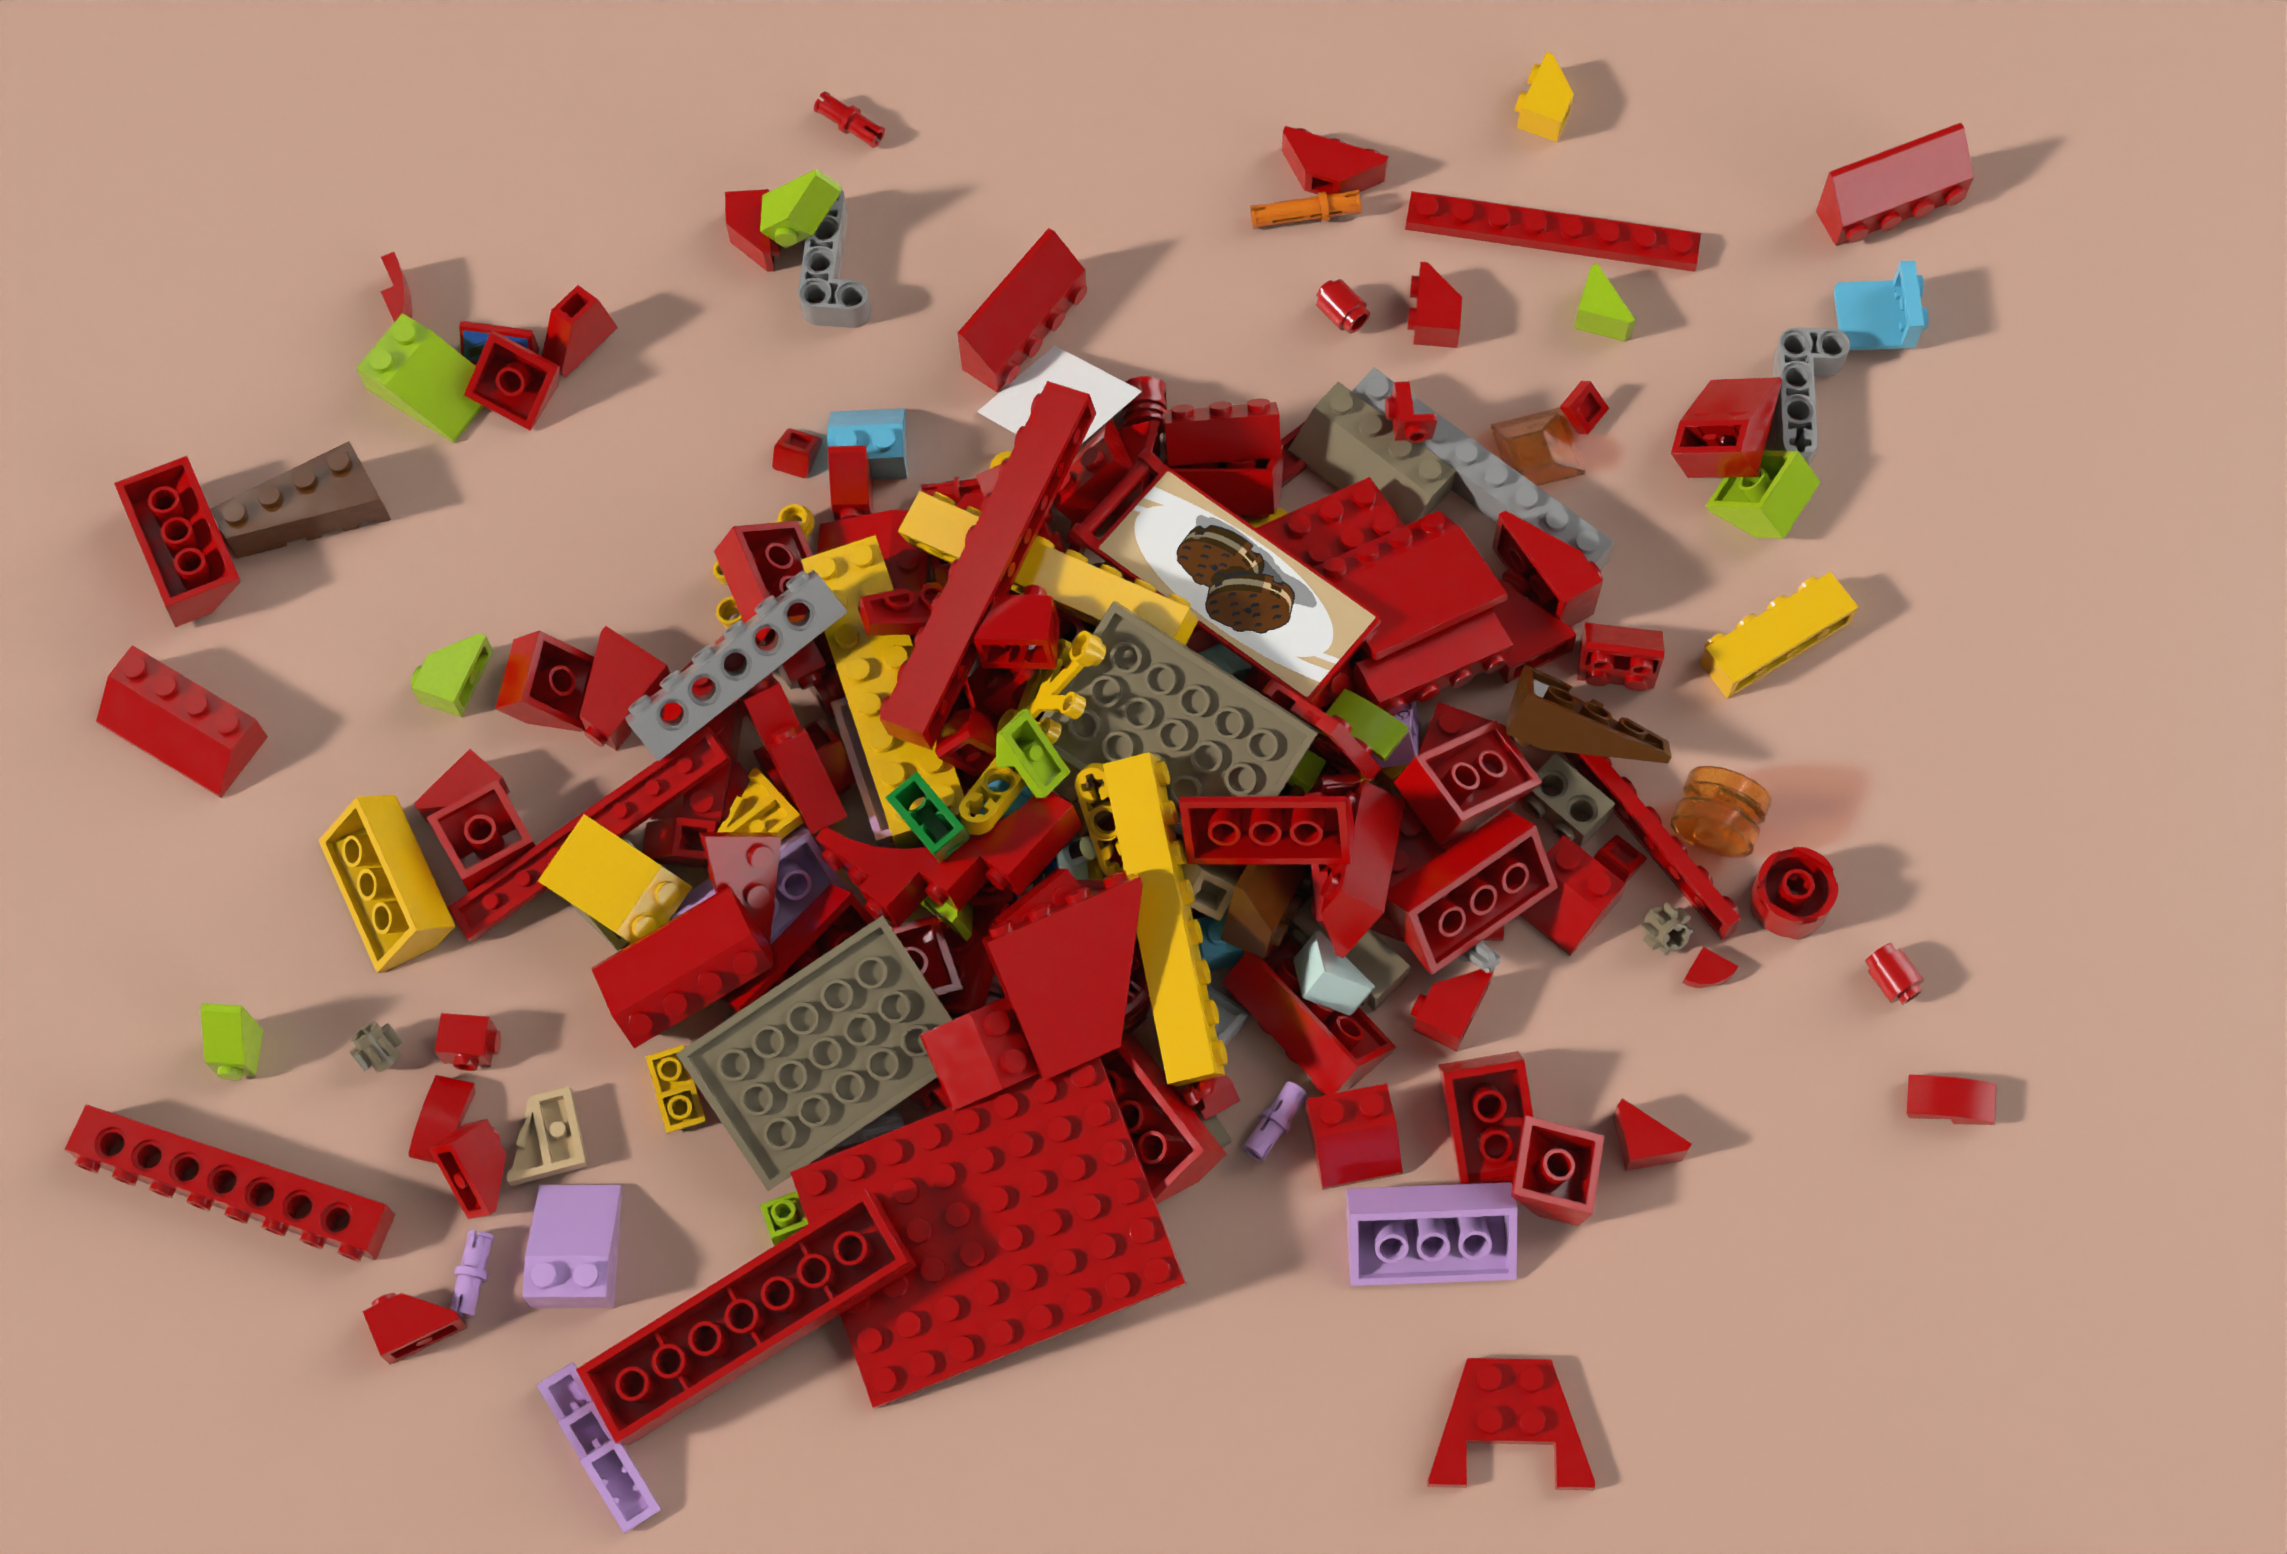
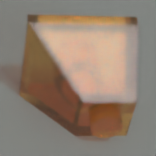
[1491,408,1586,486]

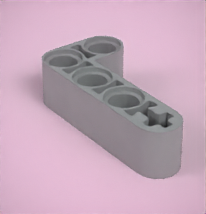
[798,188,871,328]
[1773,328,1850,466]

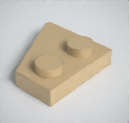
[507,1086,588,1186]

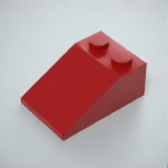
[1053,418,1142,524]
[1492,510,1603,627]
[1393,720,1543,846]
[1438,1051,1534,1185]

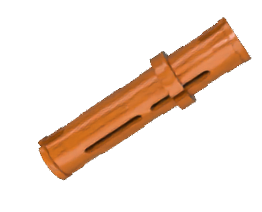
[1250,190,1362,229]

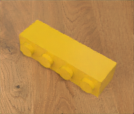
[1700,571,1859,699]

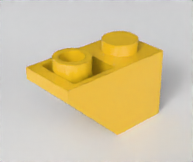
[1514,52,1574,142]

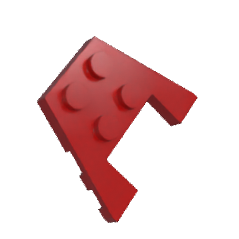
[1427,1358,1595,1491]

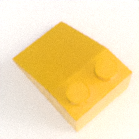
[538,814,692,944]

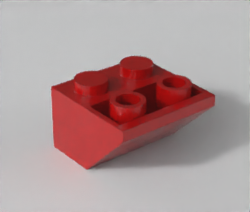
[1577,622,1665,691]

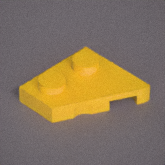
[717,767,804,840]

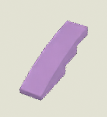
[536,1361,661,1533]

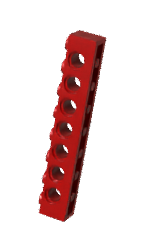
[65,1104,396,1262]

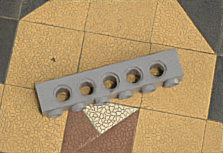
[625,570,848,761]

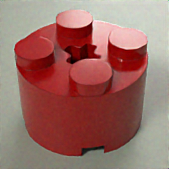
[1750,847,1839,940]

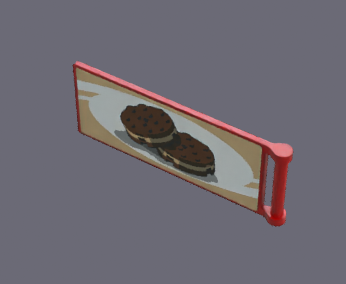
[1068,449,1381,704]

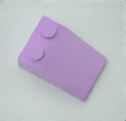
[522,1185,622,1308]

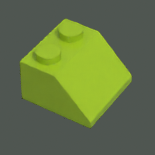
[1705,450,1821,539]

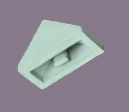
[1293,930,1375,1016]

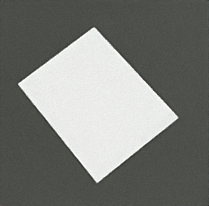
[977,345,1142,443]

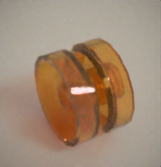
[1670,766,1772,858]

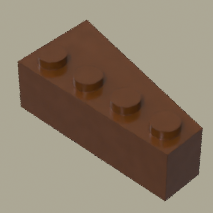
[211,441,391,558]

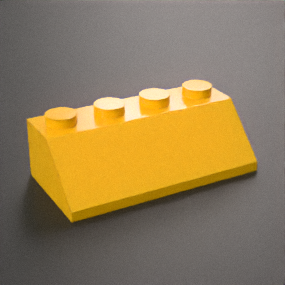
[318,794,456,973]

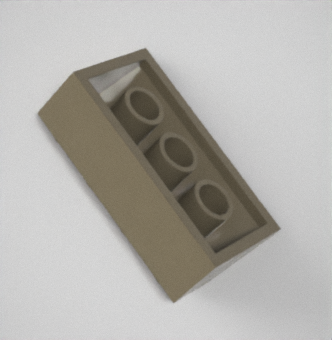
[1288,381,1456,526]

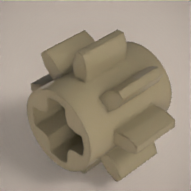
[1640,902,1693,955]
[350,1022,403,1072]

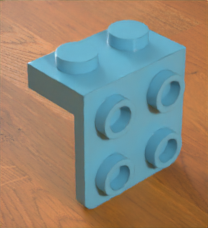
[1833,261,1928,350]

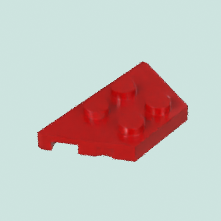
[1261,679,1381,781]

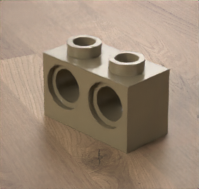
[1521,753,1615,848]

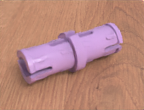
[1242,1081,1308,1162]
[448,1230,494,1318]

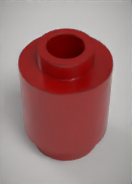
[1316,279,1370,334]
[1865,943,1924,1005]

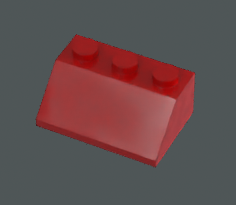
[1163,398,1282,467]
[1164,445,1284,519]
[714,521,813,646]
[649,703,743,826]

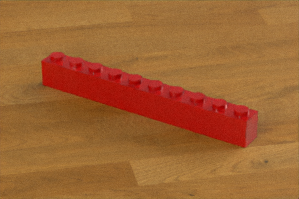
[879,381,1097,750]

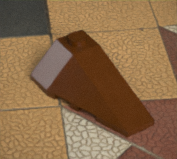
[1506,665,1672,764]

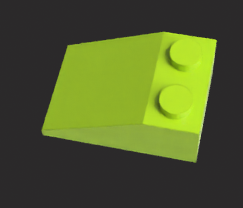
[356,313,484,443]

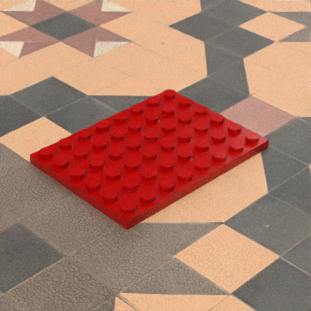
[790,1056,1187,1408]

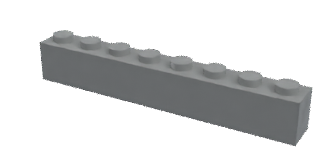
[1352,367,1614,571]

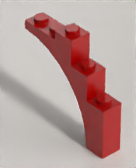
[712,635,848,834]
[815,791,1083,927]

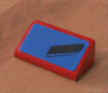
[459,321,540,365]

